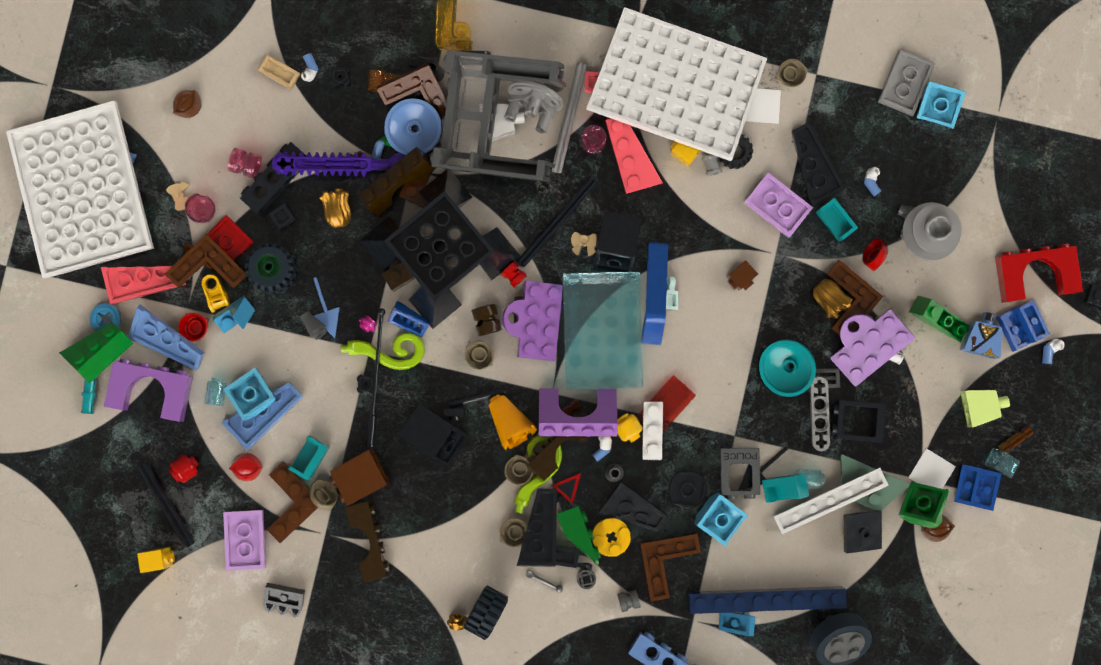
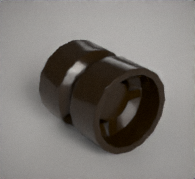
[471,304,502,336]

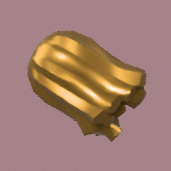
[320,188,351,228]
[813,279,853,319]

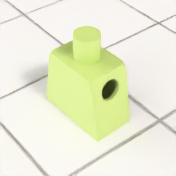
[960,390,1010,427]

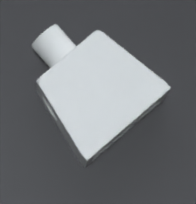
[480,104,525,142]

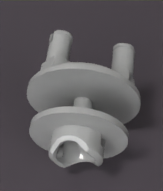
[504,79,565,134]
[901,202,962,260]

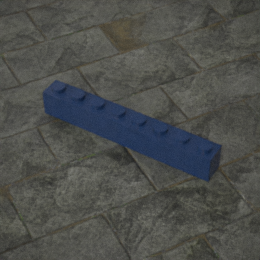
[688,586,847,614]

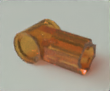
[368,70,403,92]

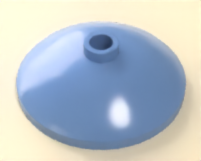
[384,99,442,155]

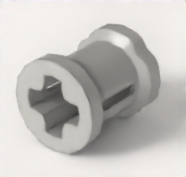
[702,154,723,176]

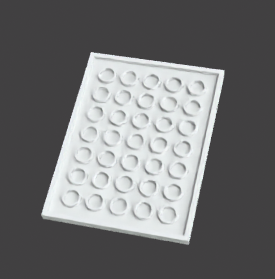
[6,101,154,279]

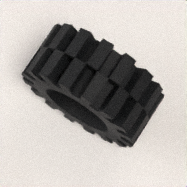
[719,134,753,169]

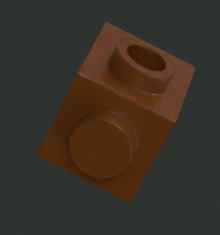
[727,260,758,291]

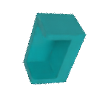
[816,198,858,242]
[288,435,330,481]
[762,473,809,503]

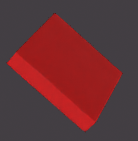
[207,215,254,262]

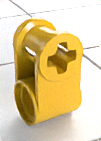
[202,275,231,313]

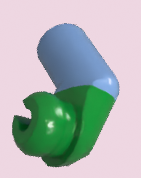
[371,135,392,159]

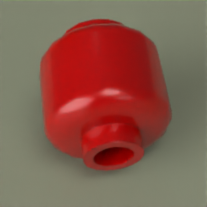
[168,454,198,483]

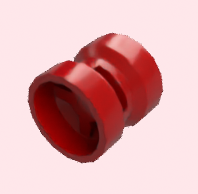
[501,261,528,288]

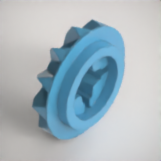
[90,304,121,331]

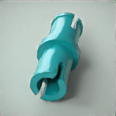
[81,377,97,414]

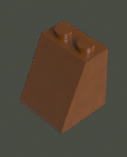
[329,450,391,506]

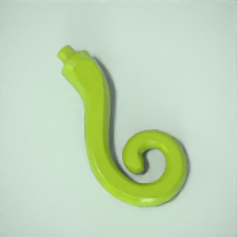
[341,332,425,370]
[513,435,562,514]

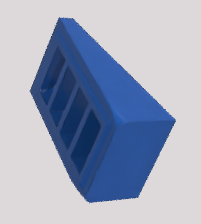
[387,301,430,337]

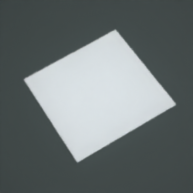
[746,88,781,124]
[908,448,956,489]

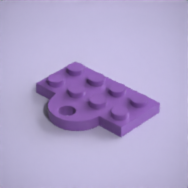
[502,281,563,361]
[830,308,916,387]

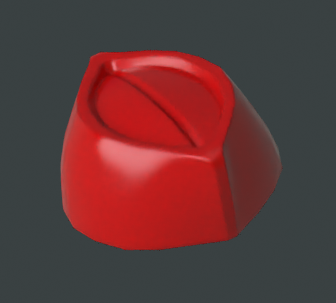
[862,238,888,271]
[178,313,209,342]
[229,453,263,482]

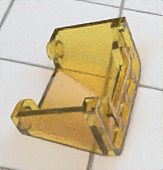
[435,0,473,51]

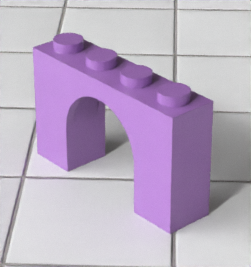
[104,358,193,422]
[539,388,618,437]

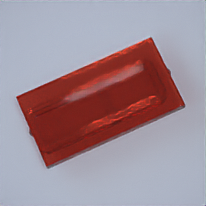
[636,375,696,432]

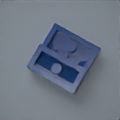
[996,300,1050,352]
[954,464,1002,511]

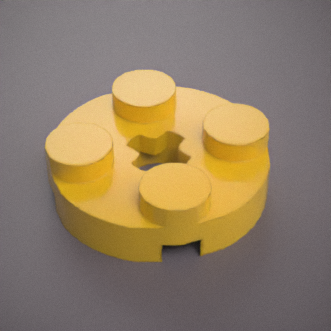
[592,518,631,557]

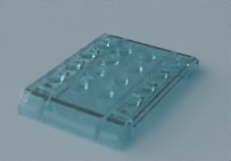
[563,272,643,390]

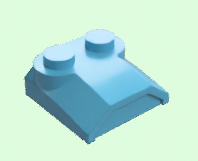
[916,81,966,129]
[223,368,276,421]
[694,493,748,547]

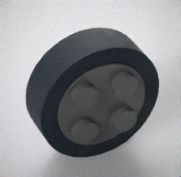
[810,613,872,665]

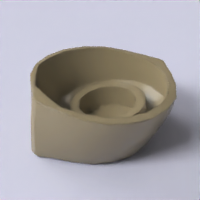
[775,59,808,87]
[465,341,494,370]
[505,454,533,486]
[310,480,338,511]
[500,518,528,548]

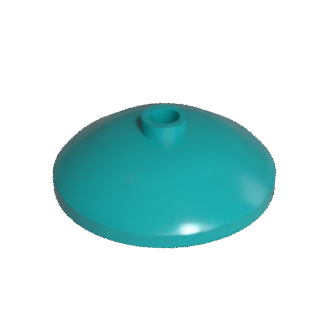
[759,340,816,397]

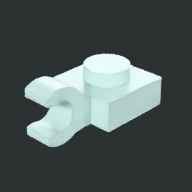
[666,277,678,310]

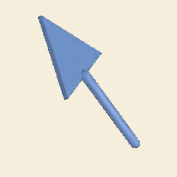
[313,277,340,338]

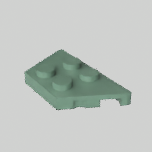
[840,454,910,511]

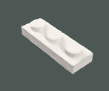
[642,402,663,460]

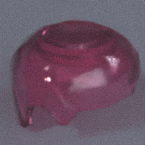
[185,193,216,224]

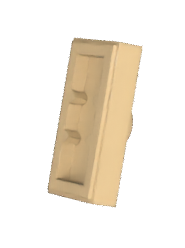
[258,54,301,90]

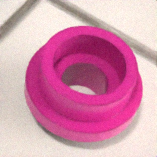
[359,315,377,333]

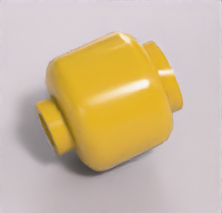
[617,413,643,443]

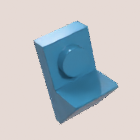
[212,296,255,333]
[719,612,755,636]

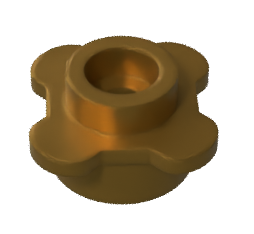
[447,614,467,631]

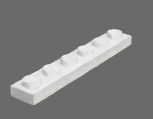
[774,468,889,534]

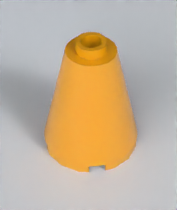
[489,395,537,450]

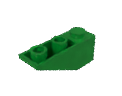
[909,296,970,343]
[557,506,601,565]

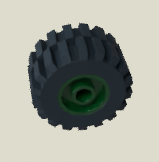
[245,243,297,294]
[464,585,508,640]

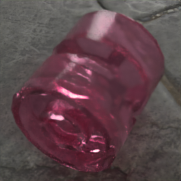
[581,125,606,154]
[228,148,262,179]

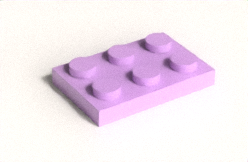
[744,173,813,238]
[223,510,266,571]

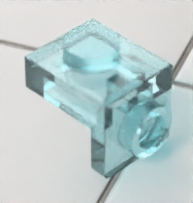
[985,448,1020,478]

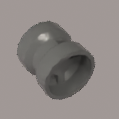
[577,568,596,589]
[617,589,641,612]

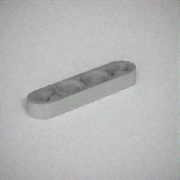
[809,376,830,451]

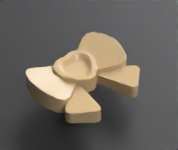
[166,181,195,211]
[571,232,598,256]

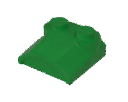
[899,481,949,528]

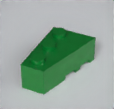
[59,322,133,383]

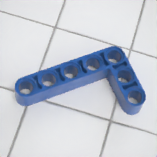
[641,242,668,345]

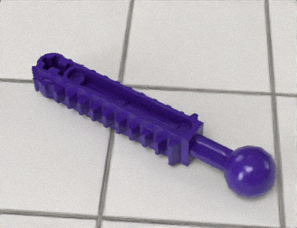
[272,152,406,177]

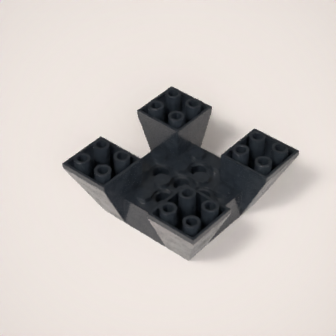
[359,169,521,329]

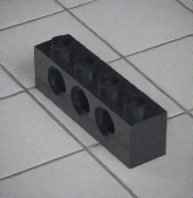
[239,142,307,216]

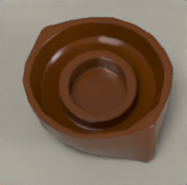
[173,90,202,118]
[921,514,955,542]

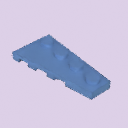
[128,304,205,371]
[221,382,304,450]

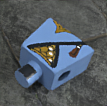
[960,312,1002,359]

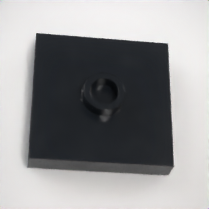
[844,510,882,554]

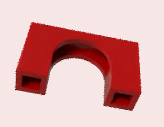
[995,243,1083,303]

